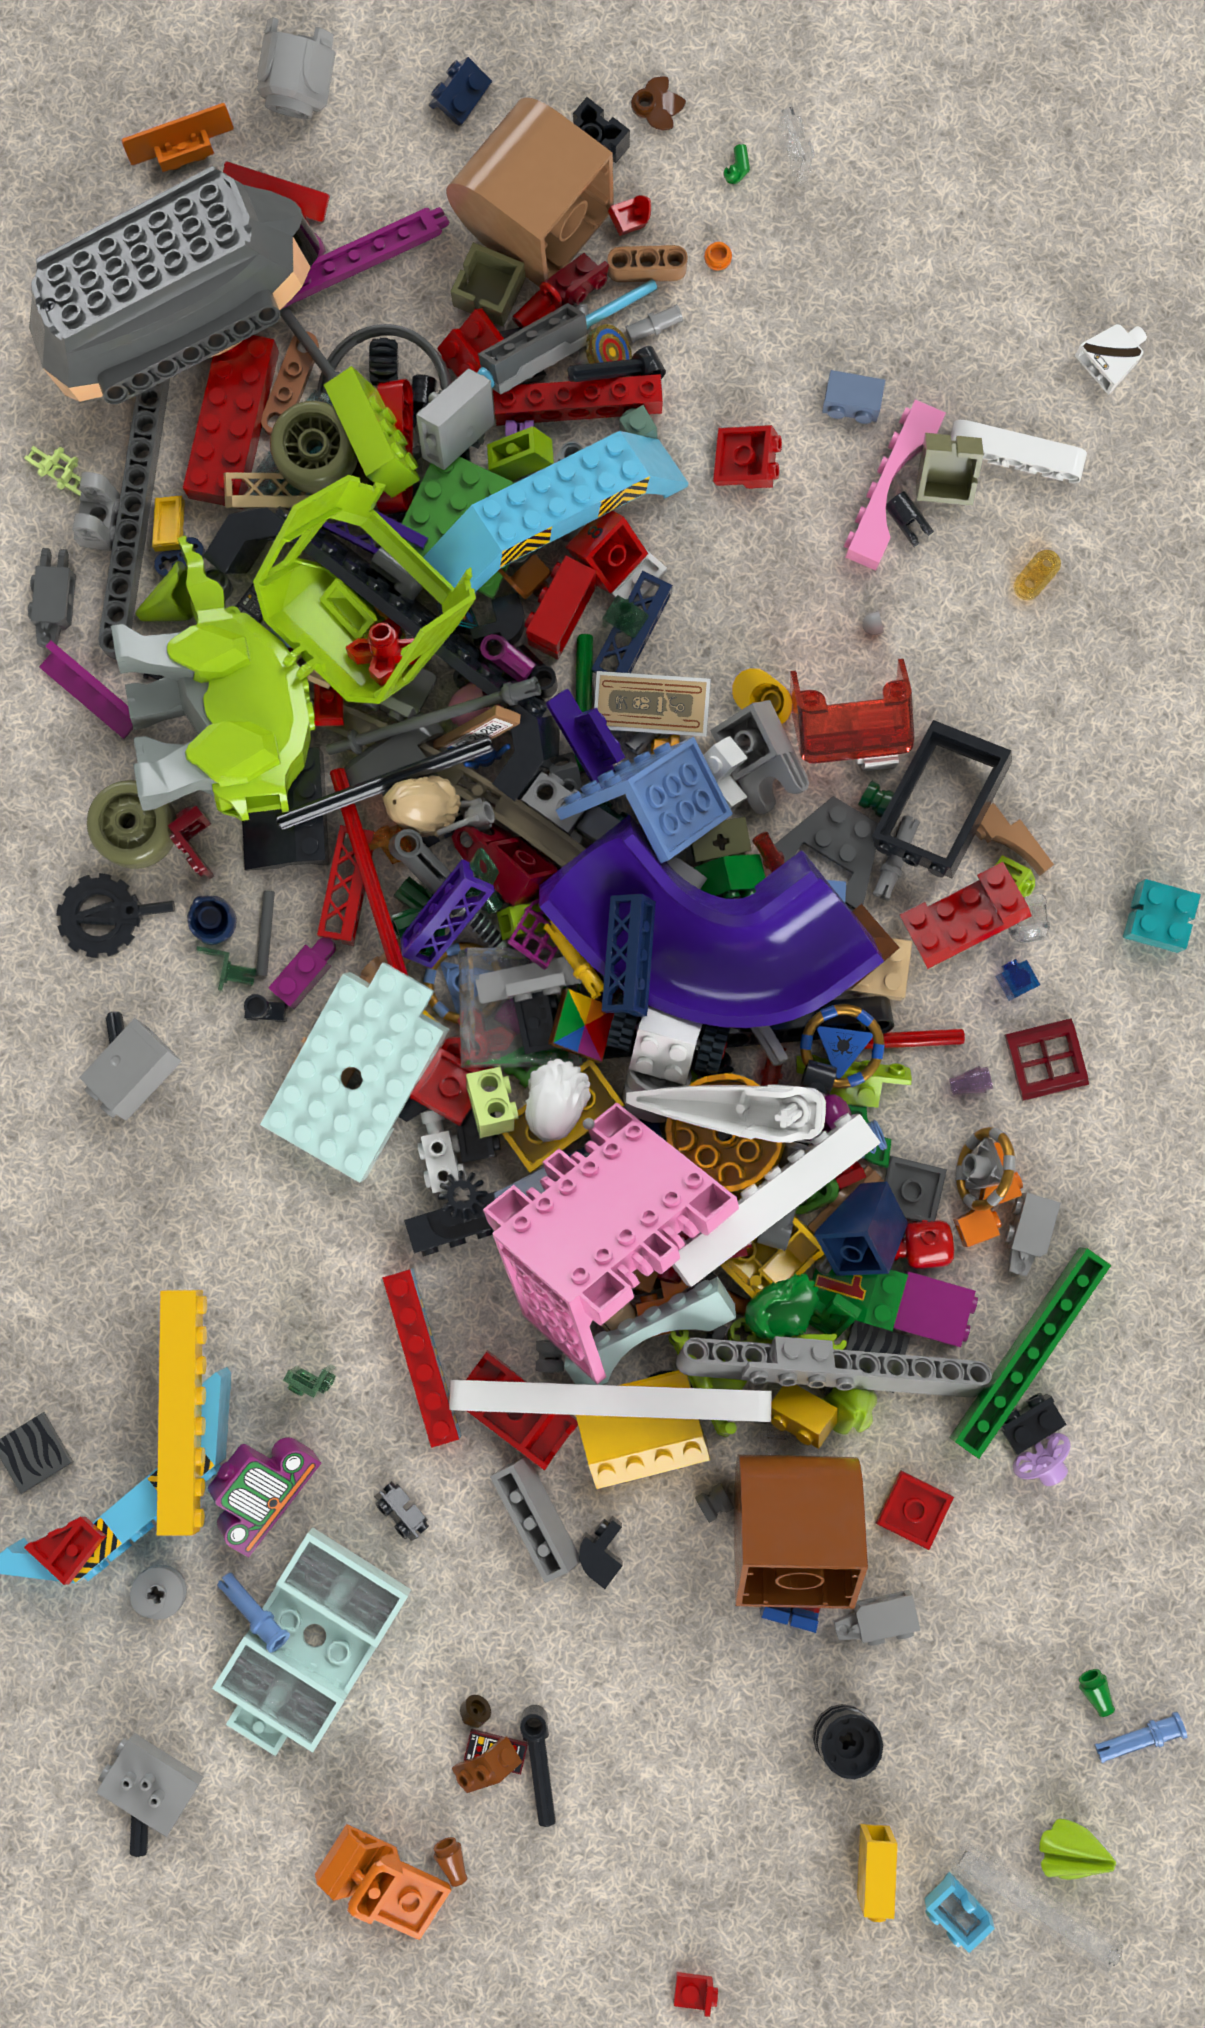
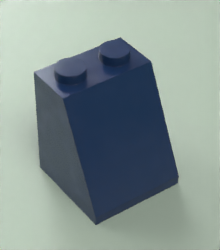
[814,1181,908,1276]

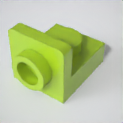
[995,855,1035,898]

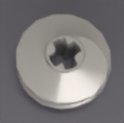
[130,1565,187,1620]

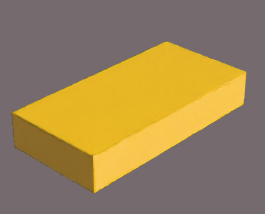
[152,495,185,552]

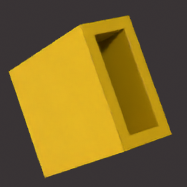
[857,1824,898,1922]

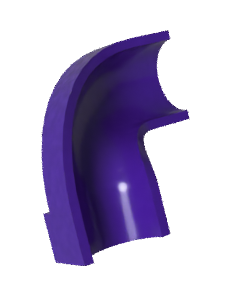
[539,814,884,1028]

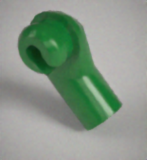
[723,144,750,184]

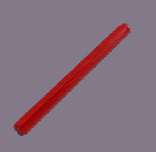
[330,768,408,976]

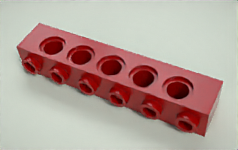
[493,374,663,426]

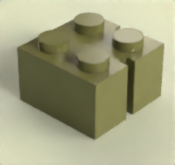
[450,242,526,327]
[916,433,984,506]

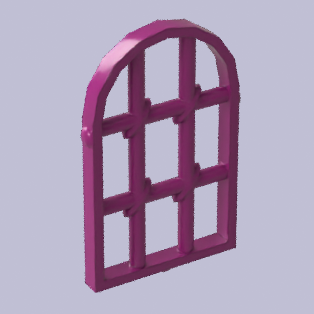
[507,899,558,970]

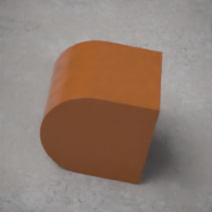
[734,1454,868,1609]

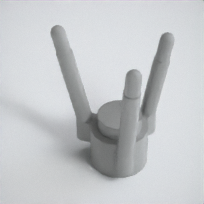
[436,798,495,851]

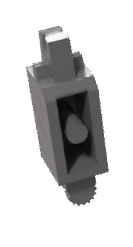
[28,548,76,648]

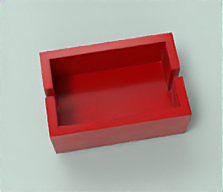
[524,556,597,660]

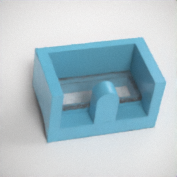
[924,1872,995,1953]

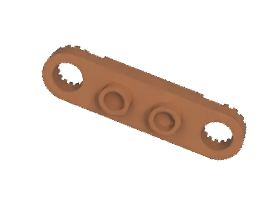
[261,331,319,436]

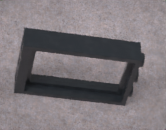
[872,720,1012,879]

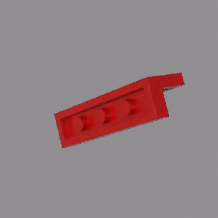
[317,825,376,947]

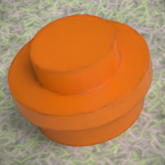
[704,242,732,271]

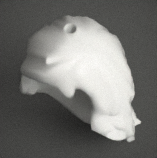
[525,1059,591,1142]

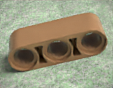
[607,245,688,282]

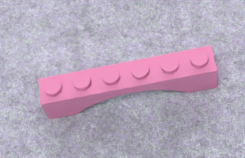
[844,400,946,571]

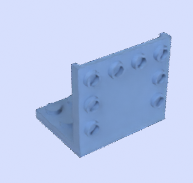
[556,737,733,863]

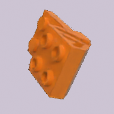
[315,1824,451,1940]

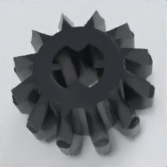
[369,337,399,386]
[438,1170,488,1220]

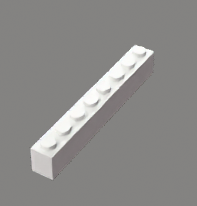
[672,1113,881,1287]

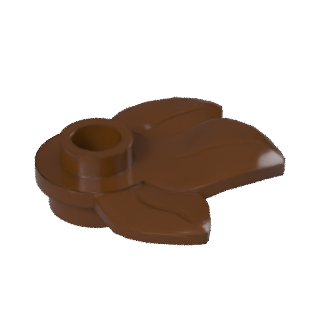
[631,76,686,130]

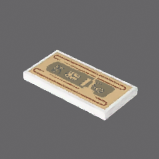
[594,671,711,737]

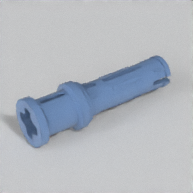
[217,1573,290,1653]
[1094,1711,1188,1763]

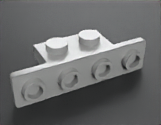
[475,957,582,1004]
[741,1336,863,1391]

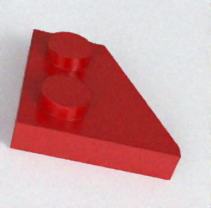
[24,1517,106,1585]

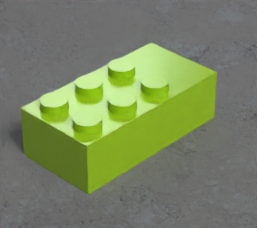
[324,366,420,498]

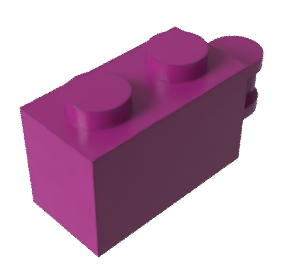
[268,938,336,1009]

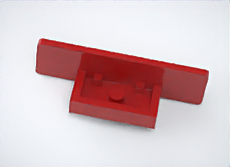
[223,161,330,222]

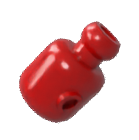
[894,1220,954,1269]

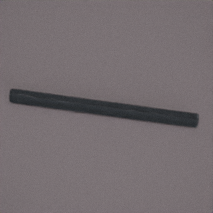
[275,736,494,829]

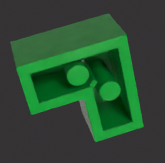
[694,854,766,899]

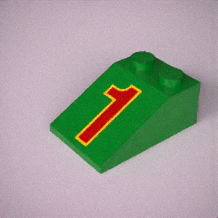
[812,1268,908,1331]

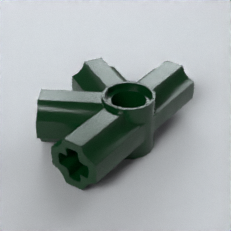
[390,876,447,957]

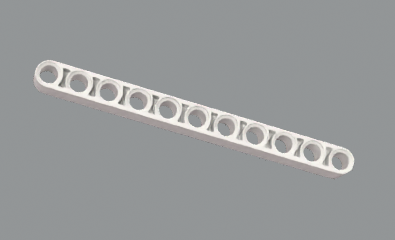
[449,1380,772,1422]

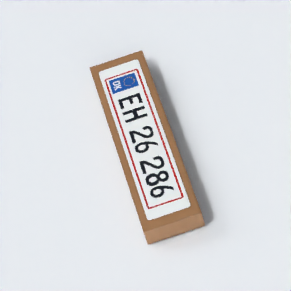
[433,705,521,752]

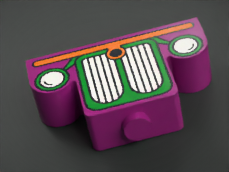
[207,1437,321,1558]

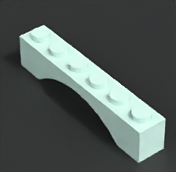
[564,1277,736,1385]

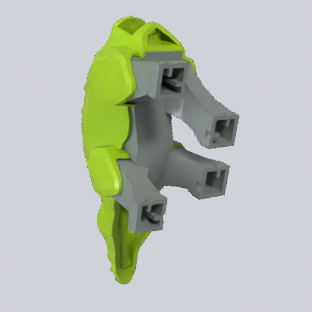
[111,535,315,821]

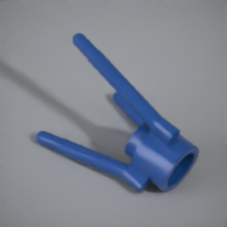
[463,744,511,769]

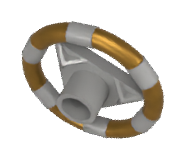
[955,1127,1015,1211]

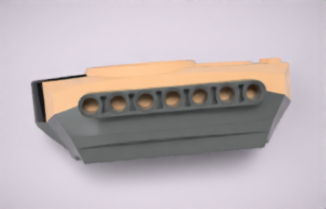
[29,166,320,404]

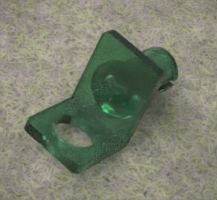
[602,595,649,638]
[465,848,503,914]
[196,946,256,992]

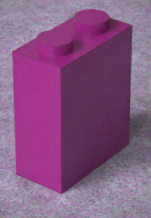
[893,1270,978,1347]

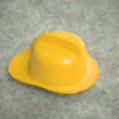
[732,668,792,725]

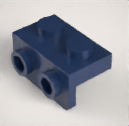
[429,57,492,126]

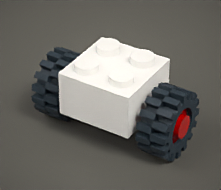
[607,995,730,1085]

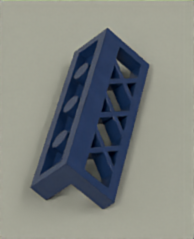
[591,570,673,674]
[602,894,656,1017]

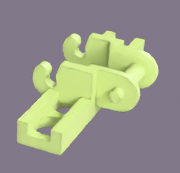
[24,446,81,496]

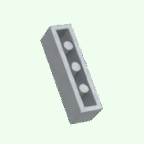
[490,1456,580,1583]

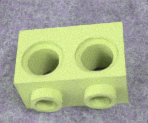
[466,1067,518,1138]

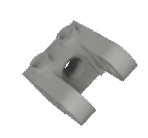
[72,472,120,551]

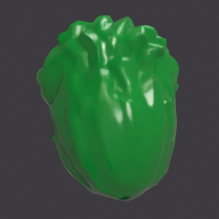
[745,1273,819,1340]

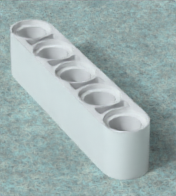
[951,420,1087,483]

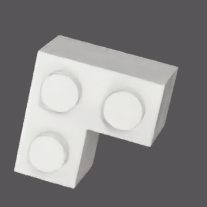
[703,736,747,812]

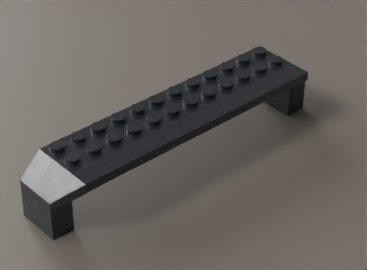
[203,506,560,802]

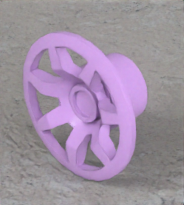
[1013,1433,1071,1486]

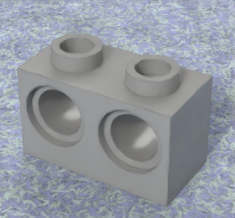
[522,772,588,836]

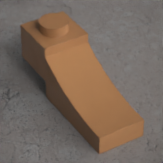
[975,803,1054,876]

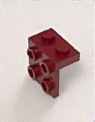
[168,806,214,879]

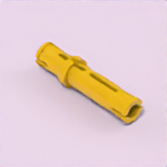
[543,921,604,999]

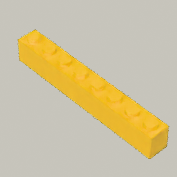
[157,1290,207,1536]

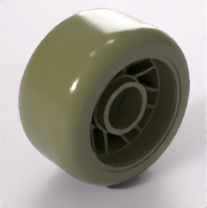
[270,401,358,494]
[86,780,177,869]

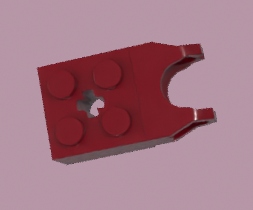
[451,823,558,906]

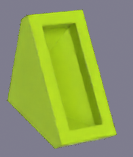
[319,578,377,639]

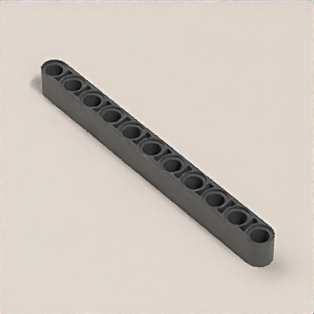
[98,378,170,659]

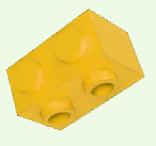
[771,1384,838,1449]

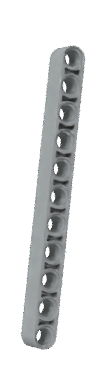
[676,1338,992,1398]

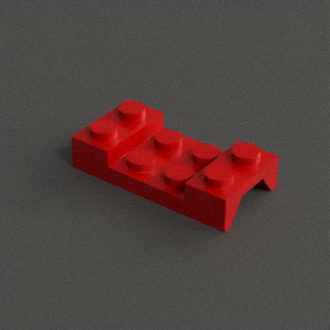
[900,862,1032,969]
[466,1350,578,1471]

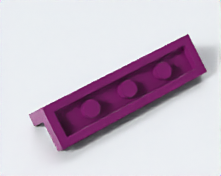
[39,640,134,739]

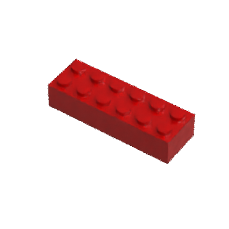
[183,335,279,510]

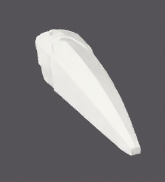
[626,1084,826,1143]

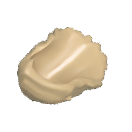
[383,776,461,837]

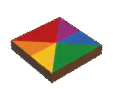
[548,988,614,1063]

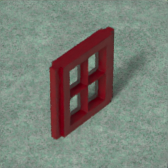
[1005,1018,1089,1101]

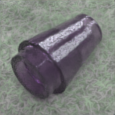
[949,1065,993,1095]

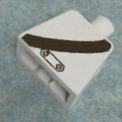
[1074,324,1147,395]

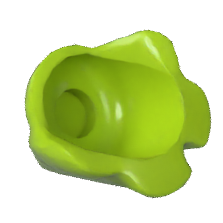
[135,561,194,622]
[822,1387,877,1435]
[1039,1819,1116,1880]

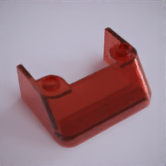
[790,658,915,764]

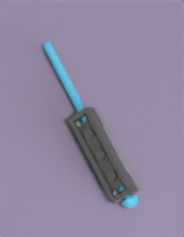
[477,279,657,394]

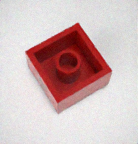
[566,511,649,594]

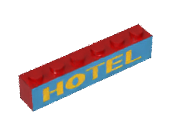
[382,1268,462,1448]

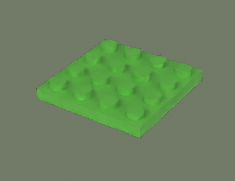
[402,457,514,599]

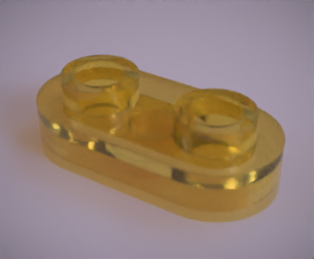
[1013,550,1061,600]

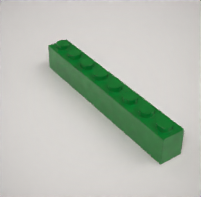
[949,1247,1111,1459]

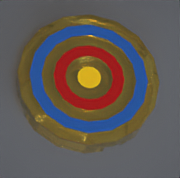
[586,324,632,378]

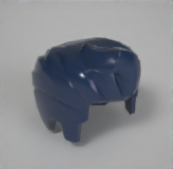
[187,895,237,945]

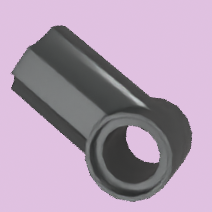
[369,547,423,600]

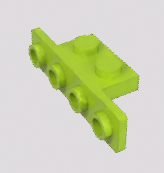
[796,1054,912,1108]

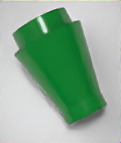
[1079,1669,1115,1717]

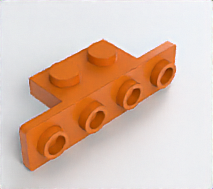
[121,103,234,172]

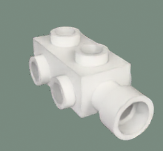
[418,1111,467,1194]

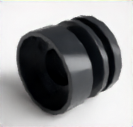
[812,1704,884,1780]

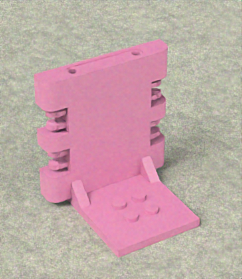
[483,1102,739,1385]

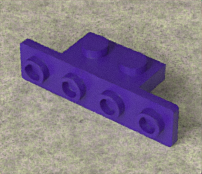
[546,689,625,783]

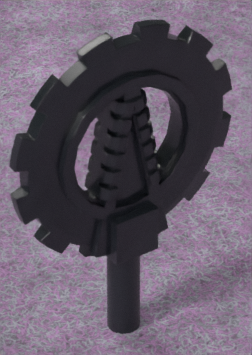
[56,873,175,958]

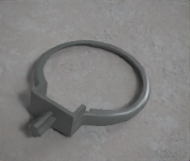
[317,324,485,460]

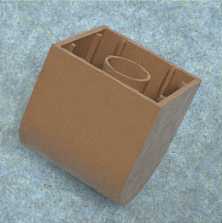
[446,97,614,288]

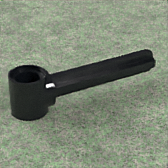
[567,346,666,382]
[520,1705,556,1827]

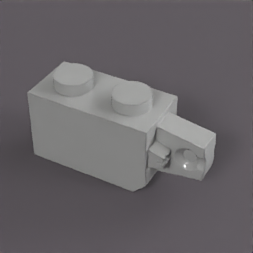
[1004,1193,1061,1276]
[834,1590,921,1646]

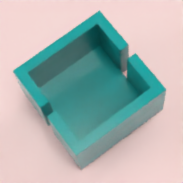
[1123,879,1201,953]

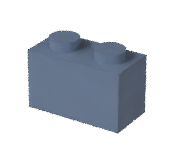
[822,370,886,424]

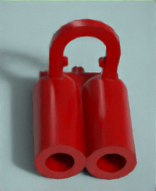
[512,282,562,329]

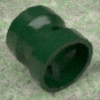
[858,780,894,818]

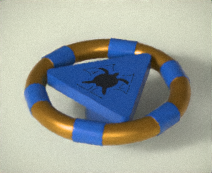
[800,1004,885,1088]

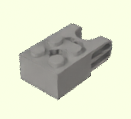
[710,700,809,815]

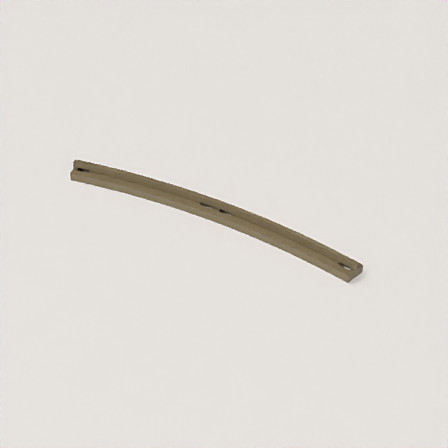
[309,691,586,867]

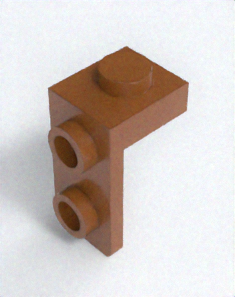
[452,1736,522,1793]

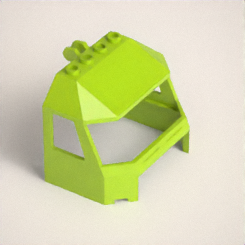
[253,475,476,704]

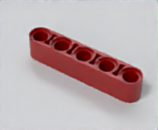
[377,378,413,515]

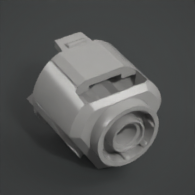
[257,17,336,119]

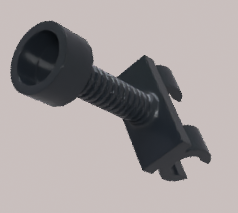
[244,994,288,1022]

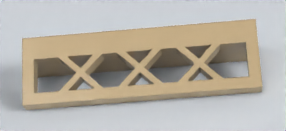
[224,473,313,508]

